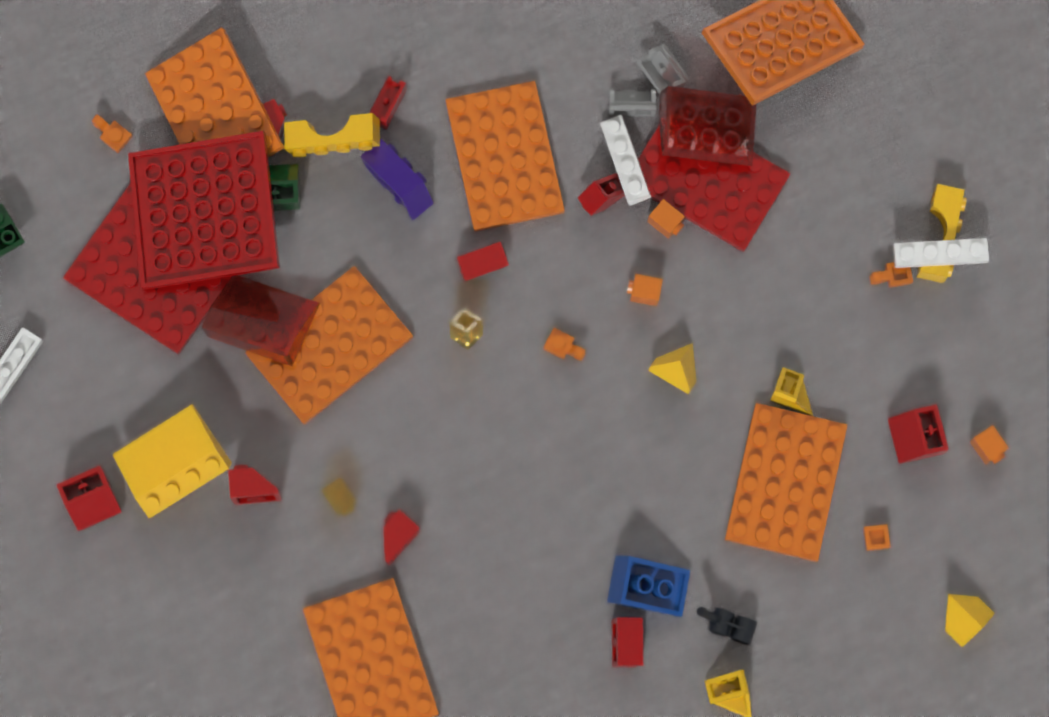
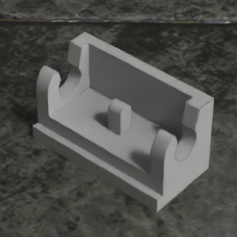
[637,44,691,98]
[609,89,656,117]

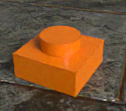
[863,524,891,551]

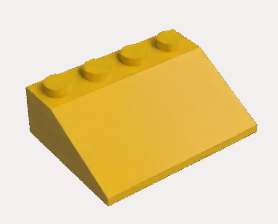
[112,404,232,519]

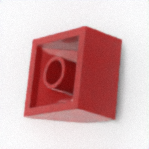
[228,464,282,505]

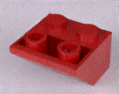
[887,404,949,464]
[56,465,122,532]

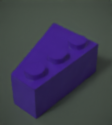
[360,139,434,221]

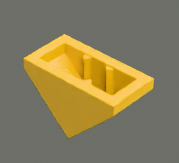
[648,343,697,394]
[770,367,813,416]
[944,594,995,647]
[705,670,752,717]

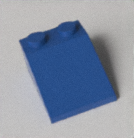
[607,555,691,617]

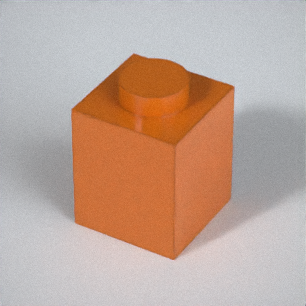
[647,199,685,239]
[627,274,663,306]
[970,425,1009,465]

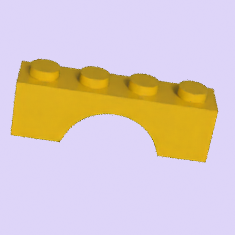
[284,113,380,157]
[916,184,967,283]

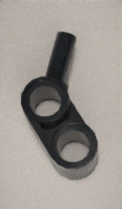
[696,606,758,645]

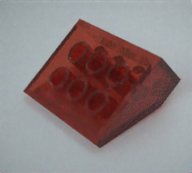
[659,86,756,166]
[201,275,320,366]

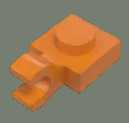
[91,114,133,154]
[869,262,914,288]
[543,327,586,362]

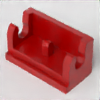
[369,76,407,130]
[456,241,509,281]
[611,617,644,668]

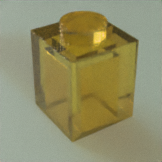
[449,307,483,350]
[321,477,357,517]

